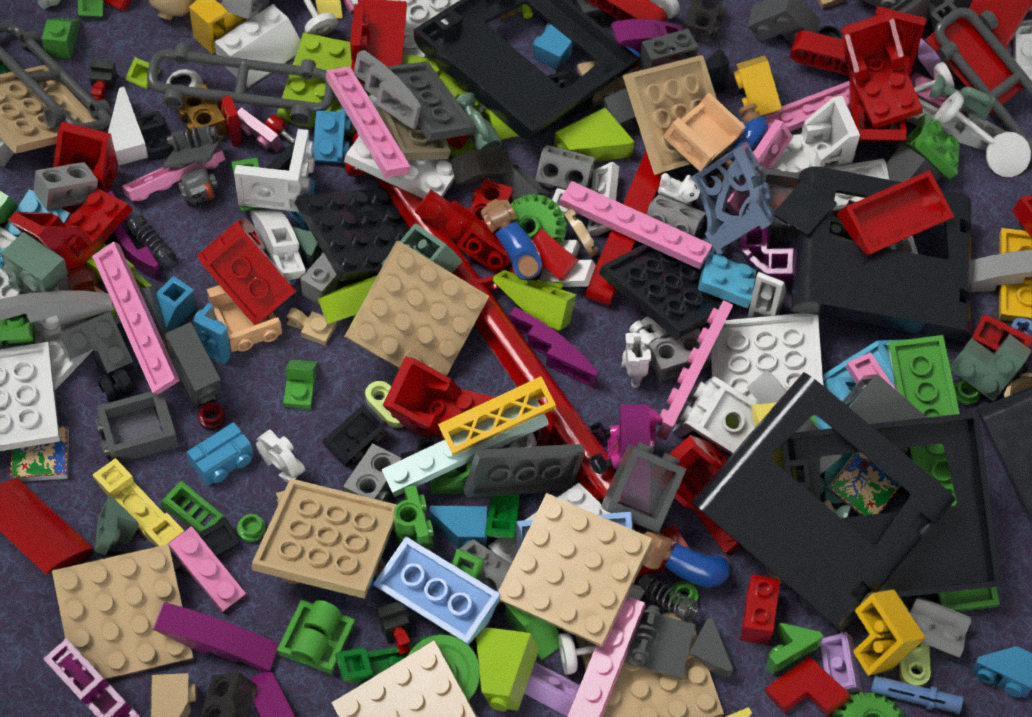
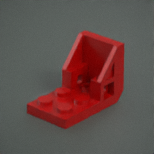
[875,6,927,61]
[841,11,923,129]
[849,75,906,143]
[53,122,118,214]
[8,188,133,269]
[197,218,297,325]
[383,356,496,439]
[650,435,740,554]

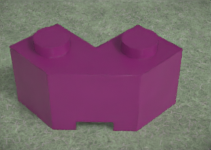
[740,226,794,285]

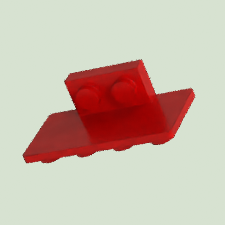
[350,0,407,84]

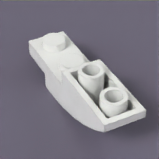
[250,208,306,280]

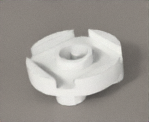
[256,430,306,483]

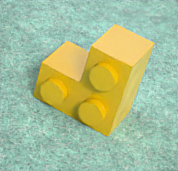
[189,0,249,55]
[733,55,782,115]
[853,590,926,676]

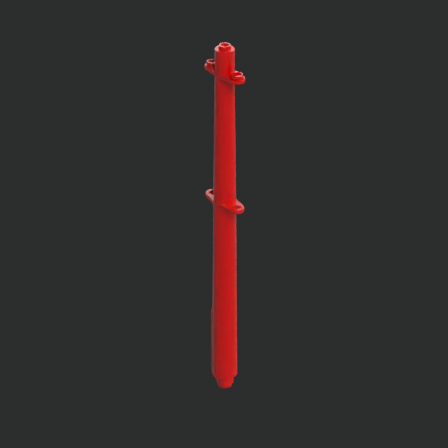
[345,131,644,532]

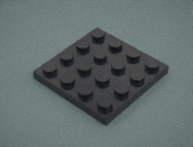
[294,188,410,281]
[599,244,737,340]

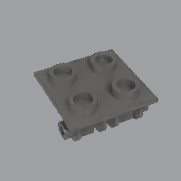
[162,125,224,169]
[624,605,696,679]

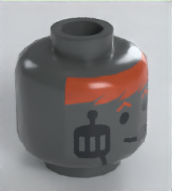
[178,168,219,206]

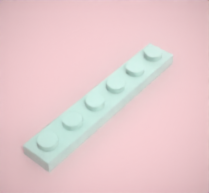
[382,397,549,497]

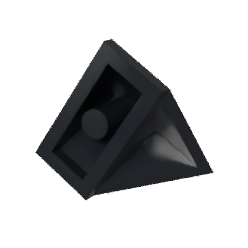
[705,49,730,93]

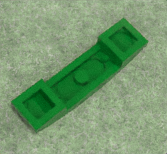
[485,494,520,539]
[335,633,448,683]

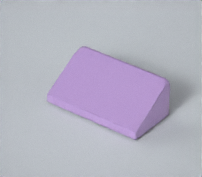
[918,38,955,81]
[820,632,863,693]
[524,662,580,716]

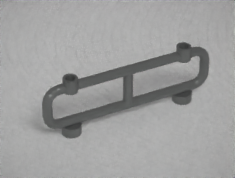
[935,7,1032,157]
[0,23,111,131]
[147,43,335,124]

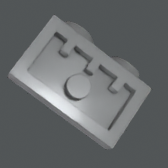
[910,597,971,658]

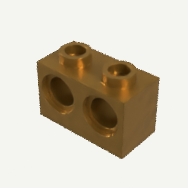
[176,84,227,136]

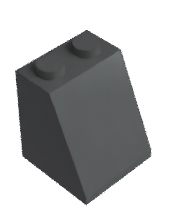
[842,374,927,454]

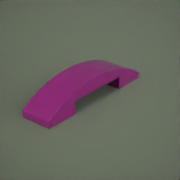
[107,190,161,280]

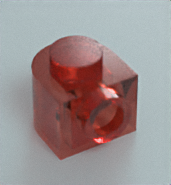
[65,266,98,292]

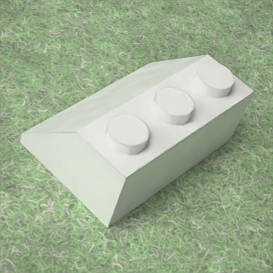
[215,4,301,88]

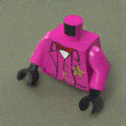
[589,408,661,474]

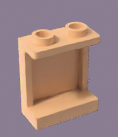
[663,93,745,172]
[207,285,282,352]

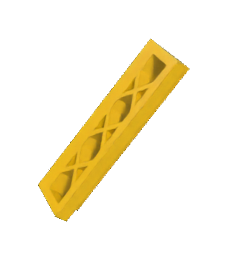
[438,377,556,456]

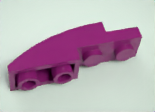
[611,19,682,60]

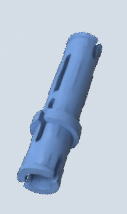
[871,675,963,715]

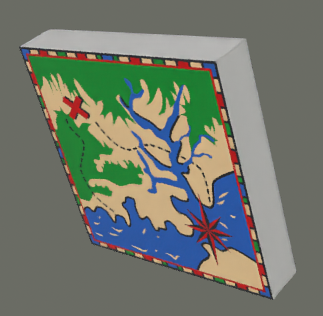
[10,426,69,482]
[827,452,901,516]

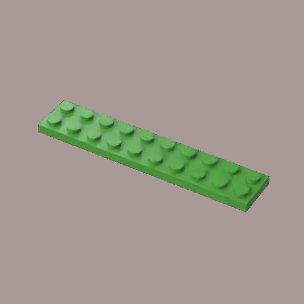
[887,335,1000,612]

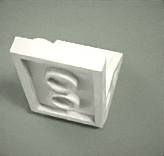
[772,96,860,172]

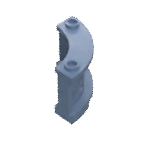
[691,141,774,255]

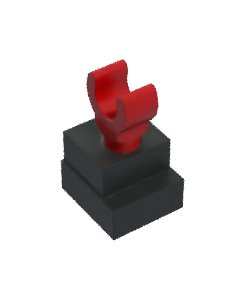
[89,58,118,101]
[377,601,411,655]

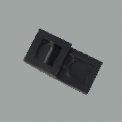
[136,110,173,161]

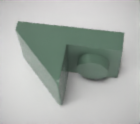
[292,227,322,268]
[95,496,139,555]

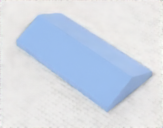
[373,537,501,644]

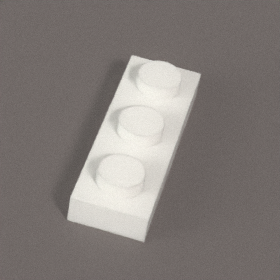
[587,161,619,236]

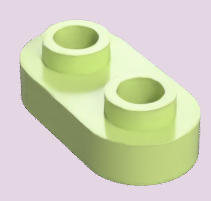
[365,381,404,428]
[899,642,931,687]

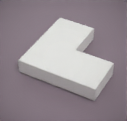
[539,240,596,287]

